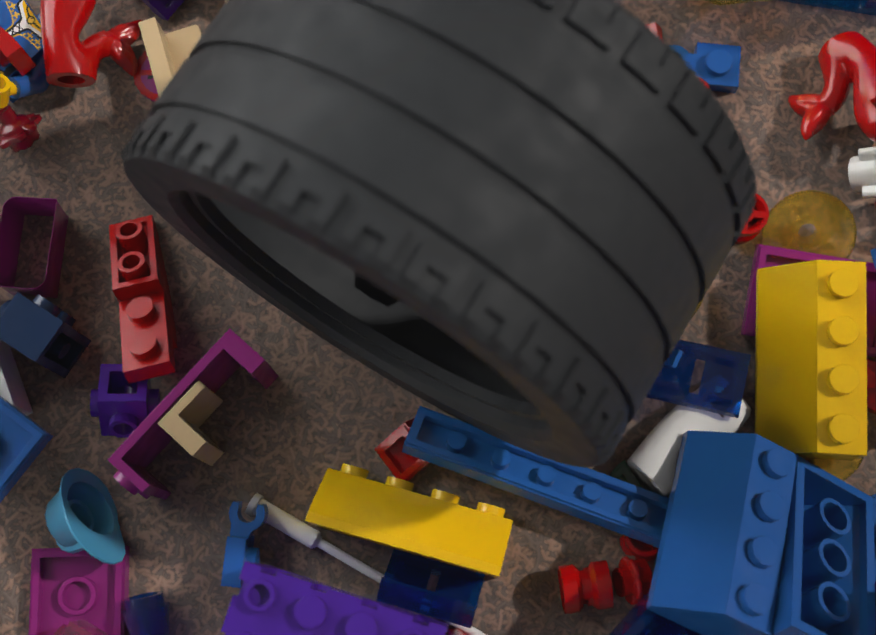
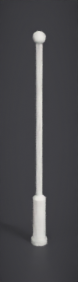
[245,493,487,635]

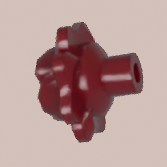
[0,105,42,152]

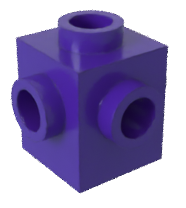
[90,364,160,438]

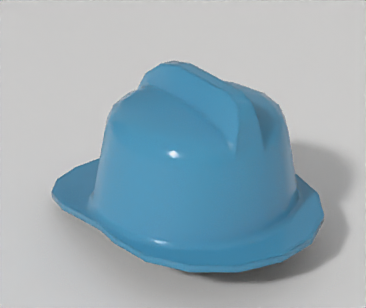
[45,468,126,565]

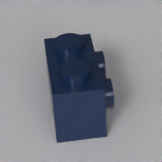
[0,292,91,378]

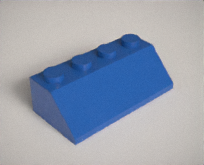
[646,431,798,635]
[771,456,876,635]

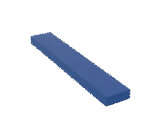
[402,406,669,548]

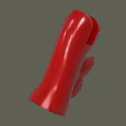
[40,0,143,88]
[788,31,876,142]

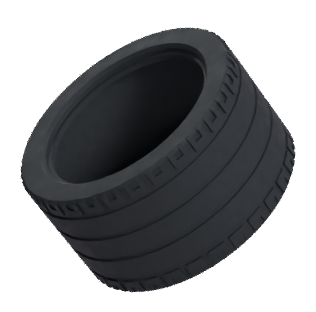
[121,0,757,467]

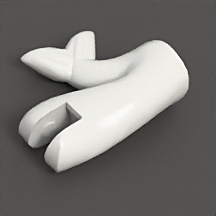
[627,376,751,496]

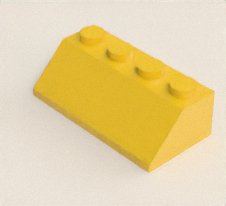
[755,260,867,461]
[305,463,513,578]

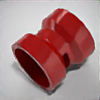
[558,560,614,614]

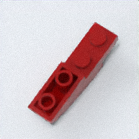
[109,215,178,384]

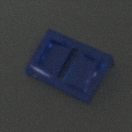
[646,339,751,418]
[376,549,485,628]

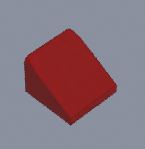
[374,418,432,481]

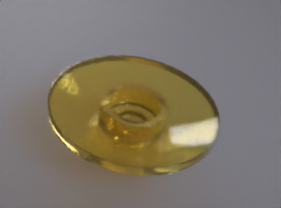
[762,190,857,259]

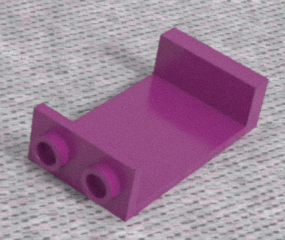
[107,328,279,500]

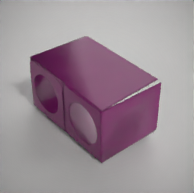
[0,197,69,298]

